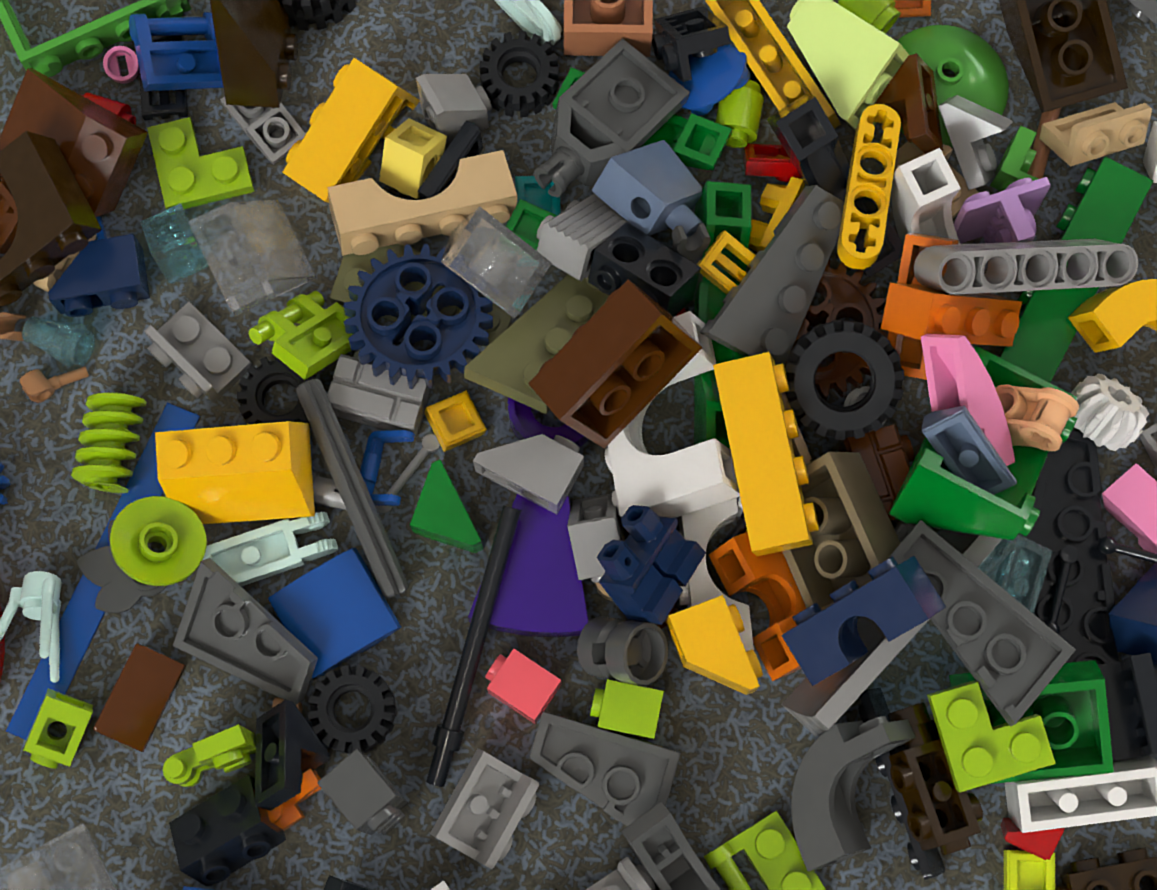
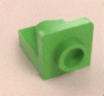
[990,125,1038,192]

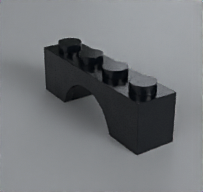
[766,94,904,278]

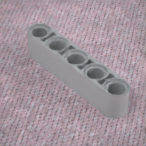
[914,239,1138,295]

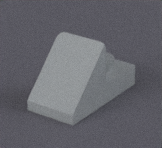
[938,95,1013,190]

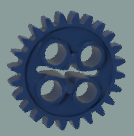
[343,244,493,389]

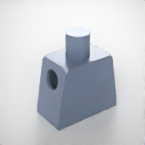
[592,140,703,237]

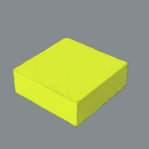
[1004,850,1055,890]

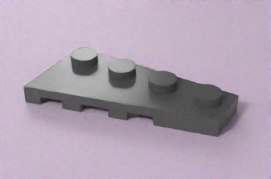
[888,520,1076,727]

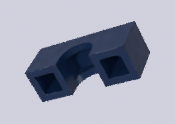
[781,556,946,686]

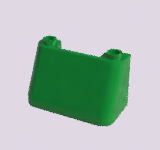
[888,345,1077,541]

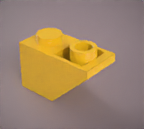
[666,595,763,695]

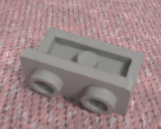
[430,748,539,869]

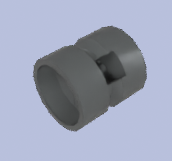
[577,616,668,685]

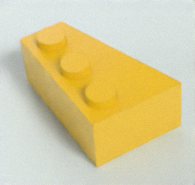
[282,58,420,203]

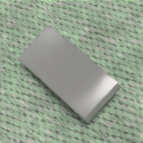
[220,96,306,165]

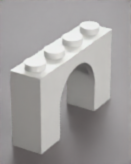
[605,311,740,518]

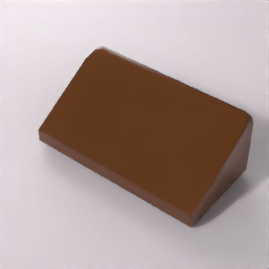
[93,643,186,752]

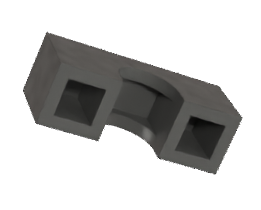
[317,749,408,835]

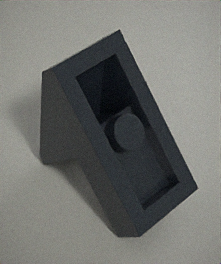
[255,699,330,811]

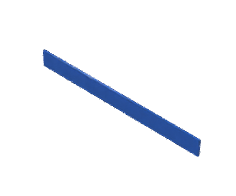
[6,402,200,740]

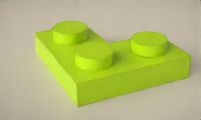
[147,117,255,213]
[927,681,1056,793]

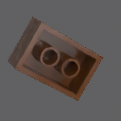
[528,279,702,449]

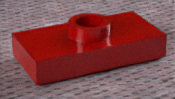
[743,144,801,182]

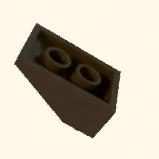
[210,0,298,108]
[999,0,1128,113]

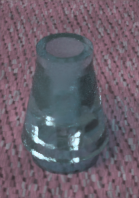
[22,316,95,367]

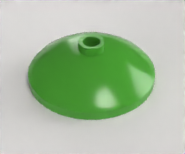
[897,25,1009,147]

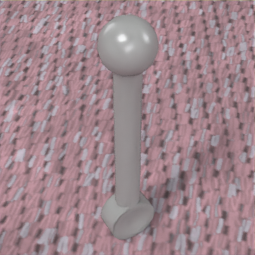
[375,434,440,513]

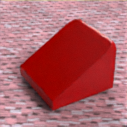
[1001,817,1065,860]

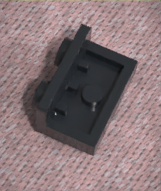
[1098,653,1157,761]
[169,774,286,886]

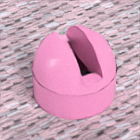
[103,46,140,84]

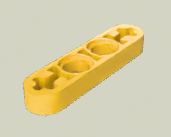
[837,104,901,270]

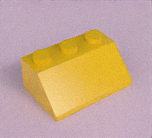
[155,421,315,524]

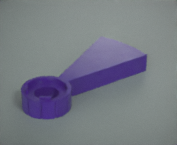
[468,397,588,638]

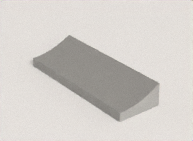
[781,529,1003,737]

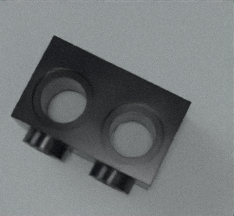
[588,222,701,317]

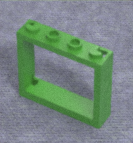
[0,0,191,77]

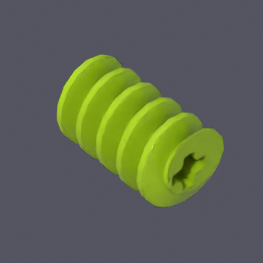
[71,392,147,493]

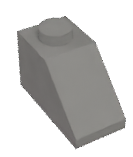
[416,74,492,149]
[473,434,584,515]
[567,493,625,583]

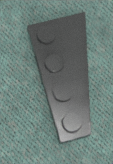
[700,185,844,366]

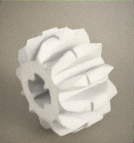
[1071,374,1149,451]

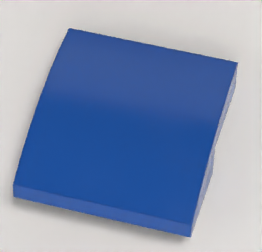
[268,548,402,679]

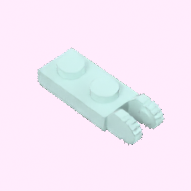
[203,511,339,586]

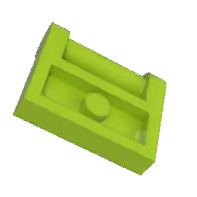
[703,811,826,890]

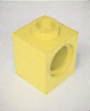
[379,118,447,199]

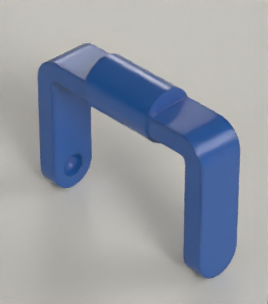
[360,430,415,506]

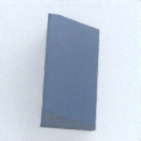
[921,405,1017,495]

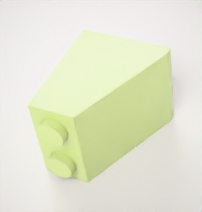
[787,0,909,131]

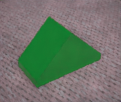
[410,459,483,553]

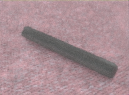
[296,379,409,598]

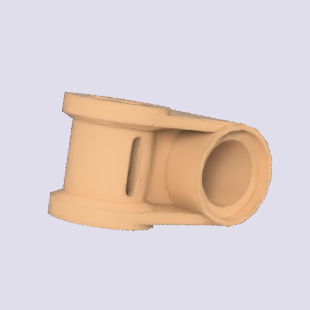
[995,384,1079,451]

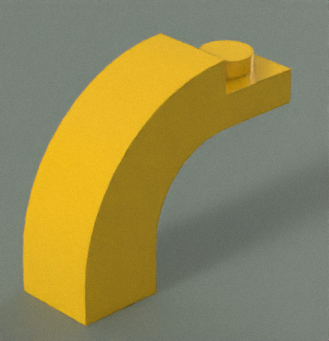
[1068,279,1157,353]

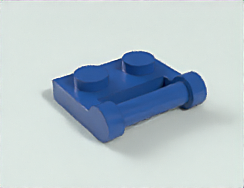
[129,12,224,91]

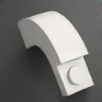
[891,148,961,245]

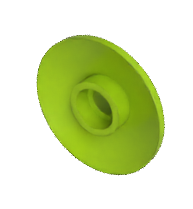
[109,496,207,586]

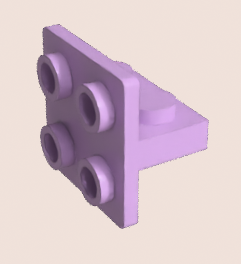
[954,177,1051,244]

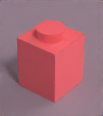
[485,648,562,725]

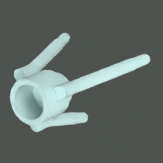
[0,571,62,683]

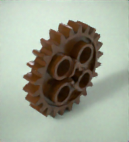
[784,259,888,402]

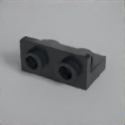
[652,6,731,82]

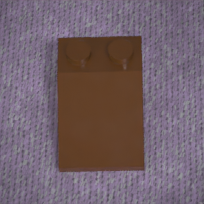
[0,68,148,217]

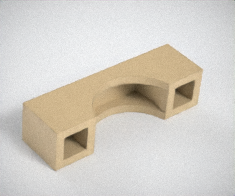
[327,150,518,256]

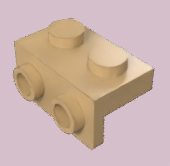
[1039,102,1152,167]

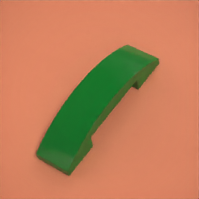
[552,67,732,170]

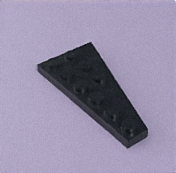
[1008,430,1119,665]

